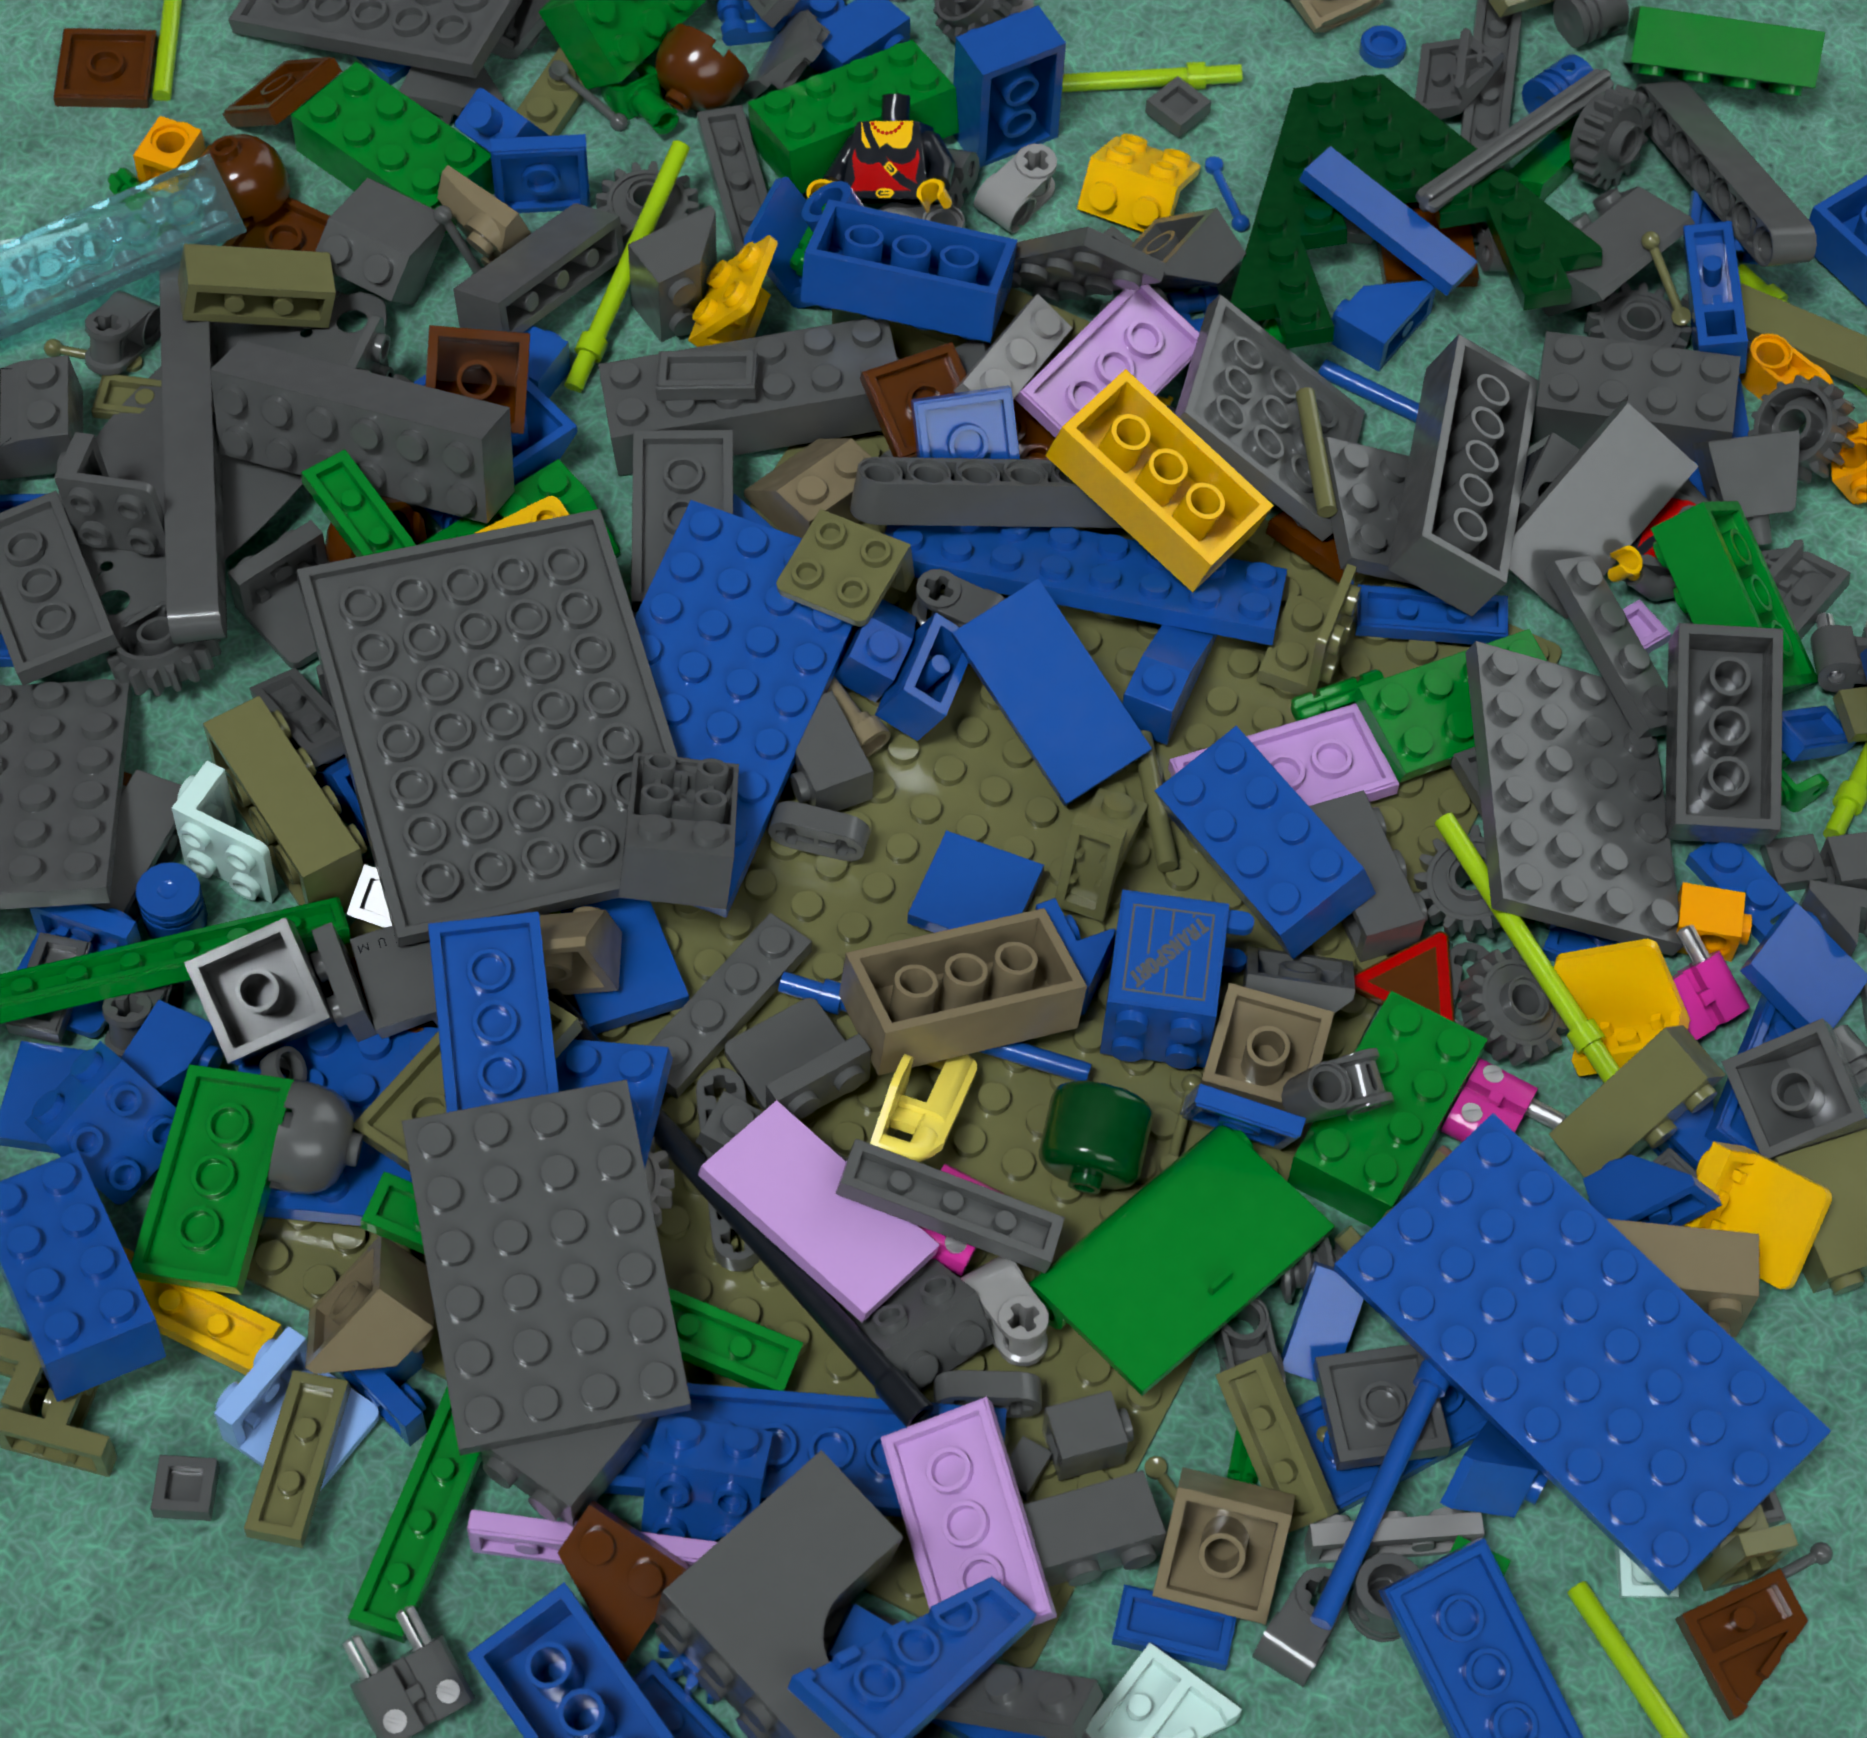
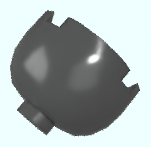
[268,1079,364,1194]

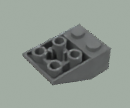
[619,752,739,909]

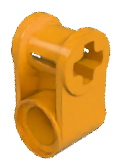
[1740,333,1834,401]

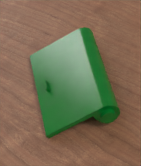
[1028,1125,1335,1396]

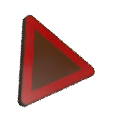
[1354,931,1455,1022]

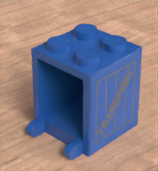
[1100,889,1254,1069]

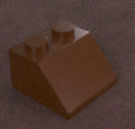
[425,325,530,434]

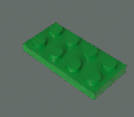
[1353,629,1547,783]
[131,1064,294,1295]

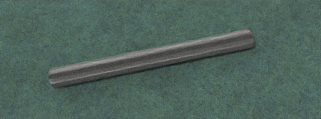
[1415,69,1614,213]

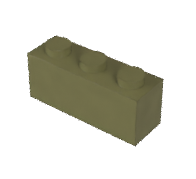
[178,244,336,328]
[1549,1025,1726,1178]

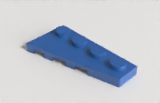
[787,1576,1037,1738]

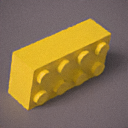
[1045,369,1274,593]

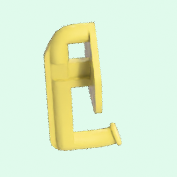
[870,1054,977,1162]

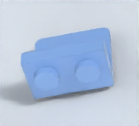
[214,1326,379,1491]

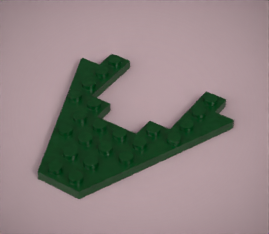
[1230,74,1603,349]

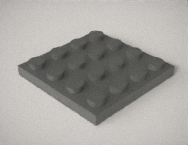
[1175,294,1365,541]

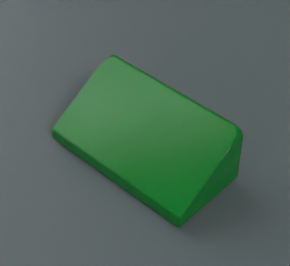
[1508,127,1575,201]

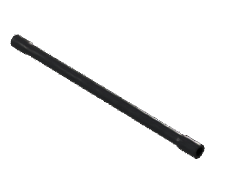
[548,988,934,1427]

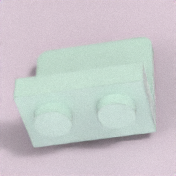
[172,761,278,903]

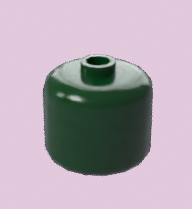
[1039,1081,1153,1194]

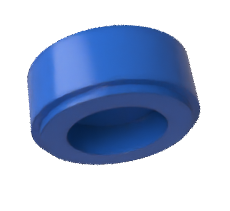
[1359,25,1406,68]

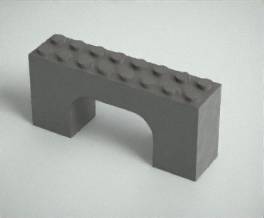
[654,1450,1091,1738]

